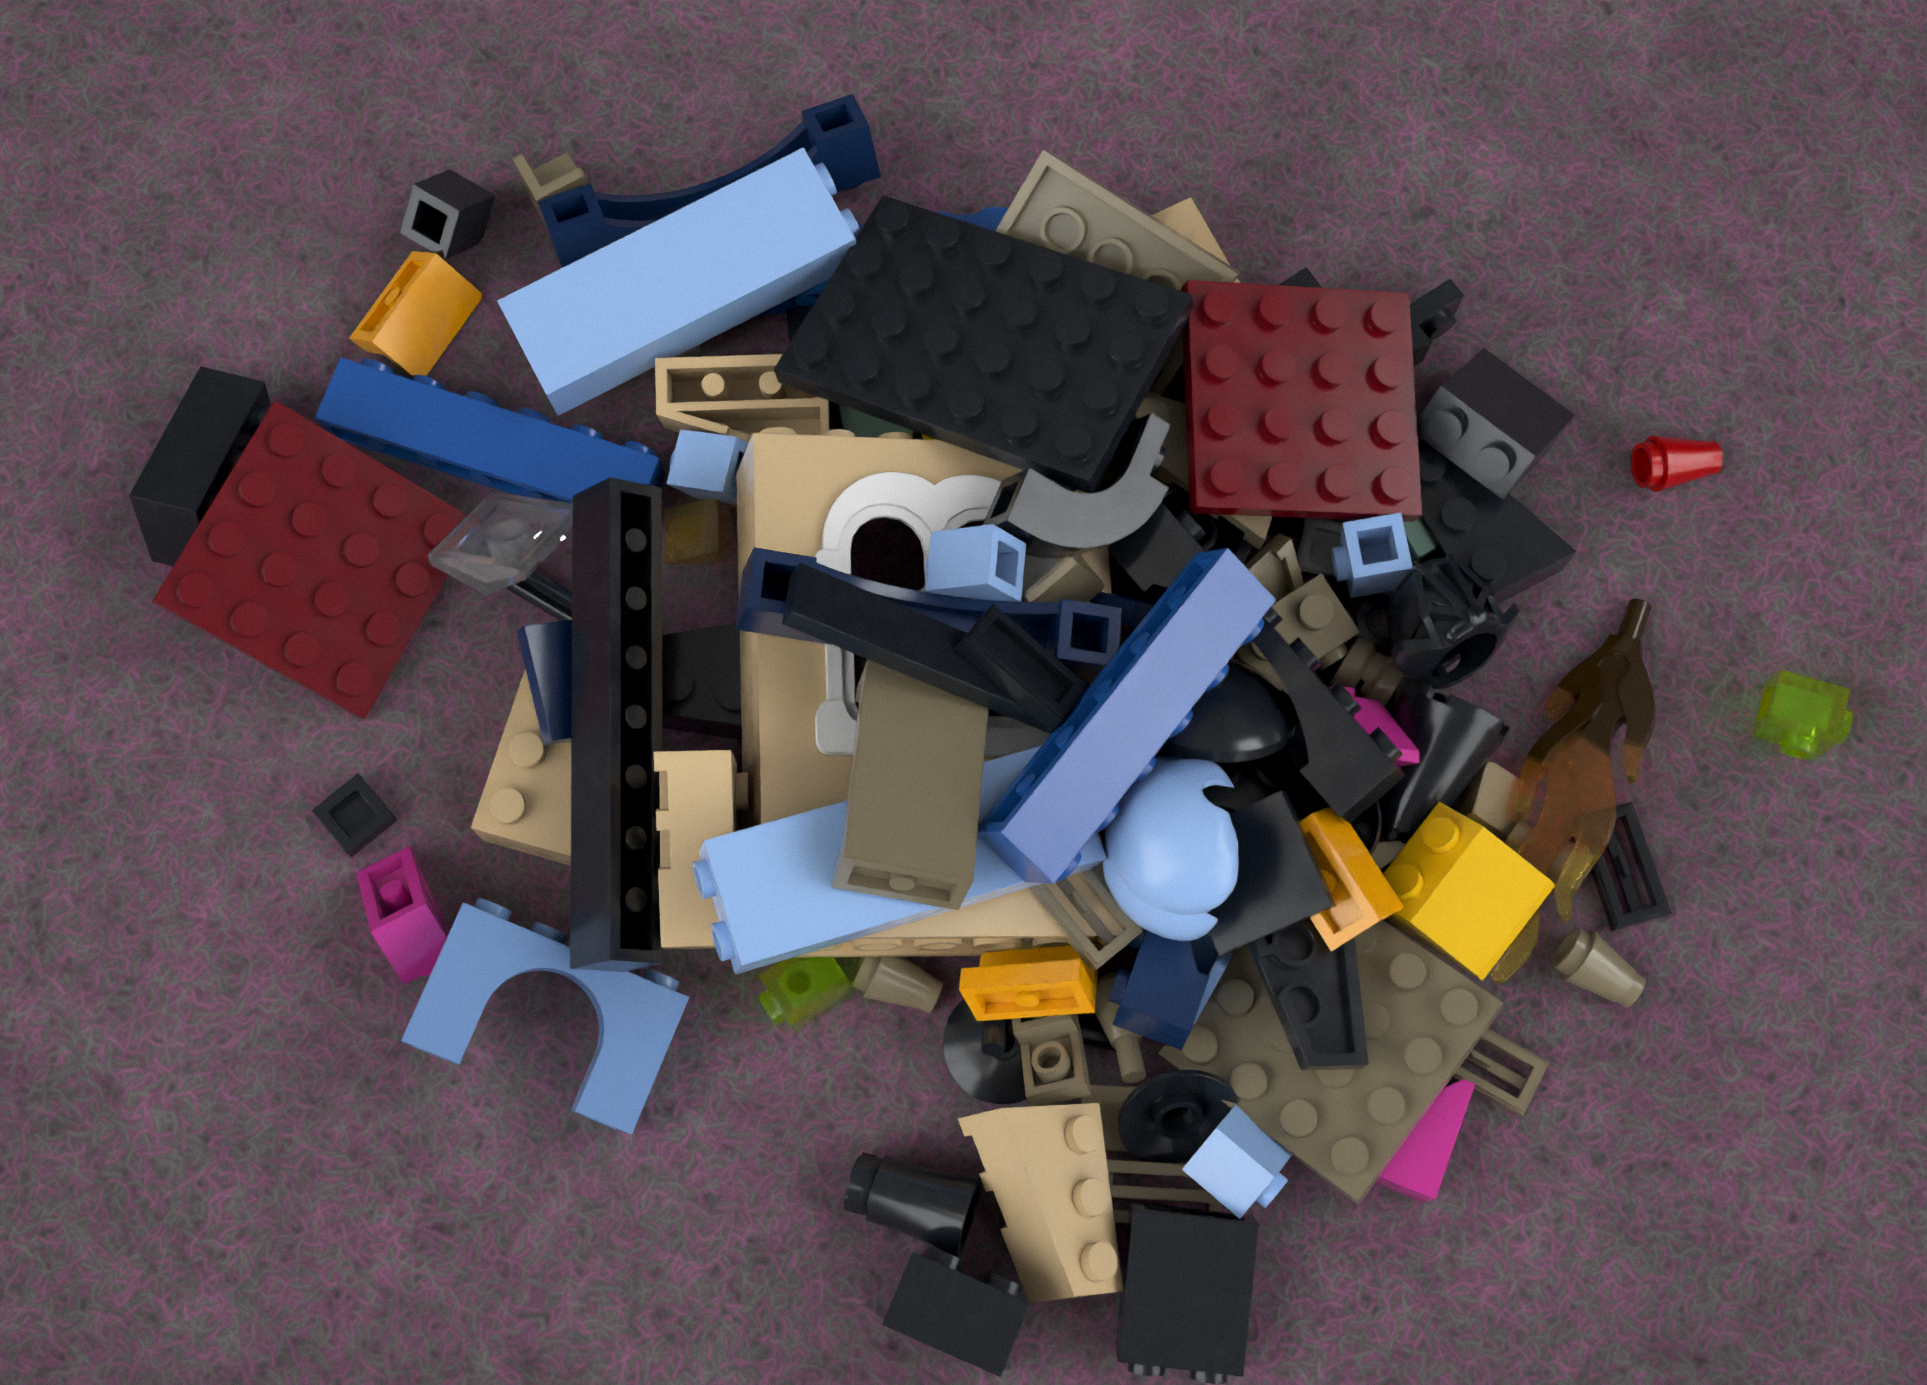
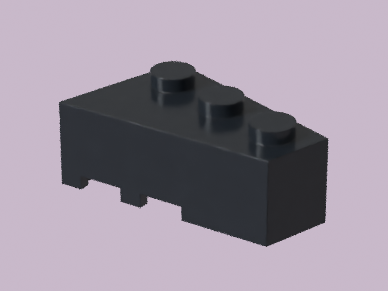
[129,366,271,566]
[1418,440,1577,604]
[662,623,742,740]

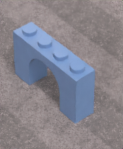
[400,898,689,1135]

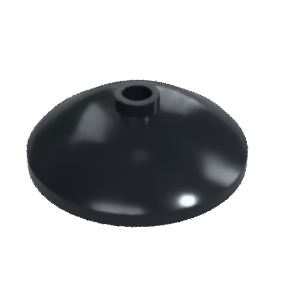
[1159,657,1297,763]

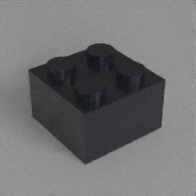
[882,1246,1031,1377]

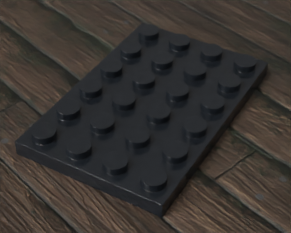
[774,195,1193,493]

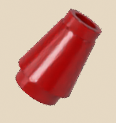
[1631,435,1723,492]

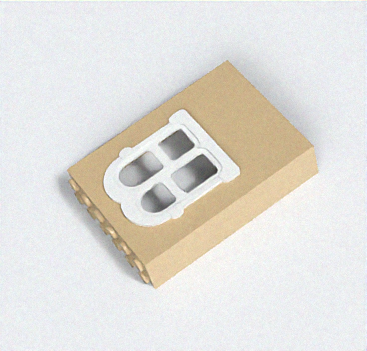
[736,427,1124,957]

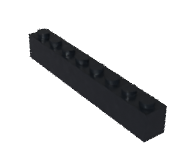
[570,477,663,972]

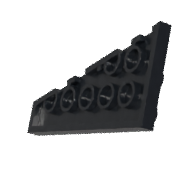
[1165,714,1369,1071]

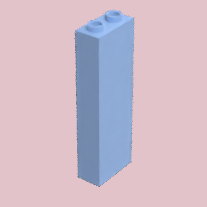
[497,147,860,416]
[692,746,1106,975]

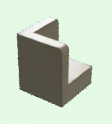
[512,152,589,227]

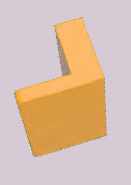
[349,251,482,379]
[1300,807,1403,951]
[959,944,1098,1021]

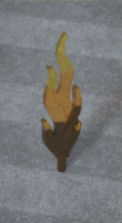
[1491,598,1656,984]

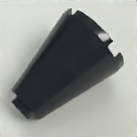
[1378,677,1510,845]

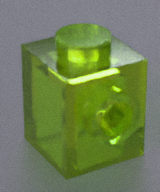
[1752,669,1853,760]
[757,957,855,1032]

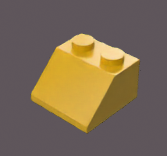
[1383,802,1555,981]

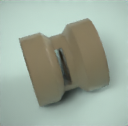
[1329,635,1405,707]

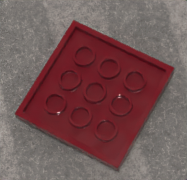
[1181,280,1422,522]
[151,400,478,719]

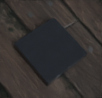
[1208,790,1336,956]

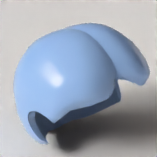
[1102,755,1239,941]

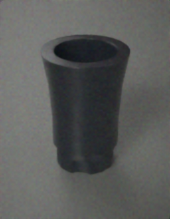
[844,1152,983,1258]

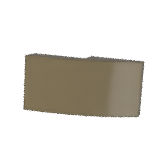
[1012,1014,1091,1106]

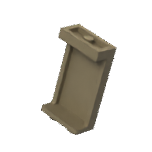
[832,659,988,910]

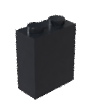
[1417,348,1575,500]
[1115,1201,1259,1384]

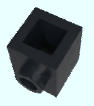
[400,169,495,259]

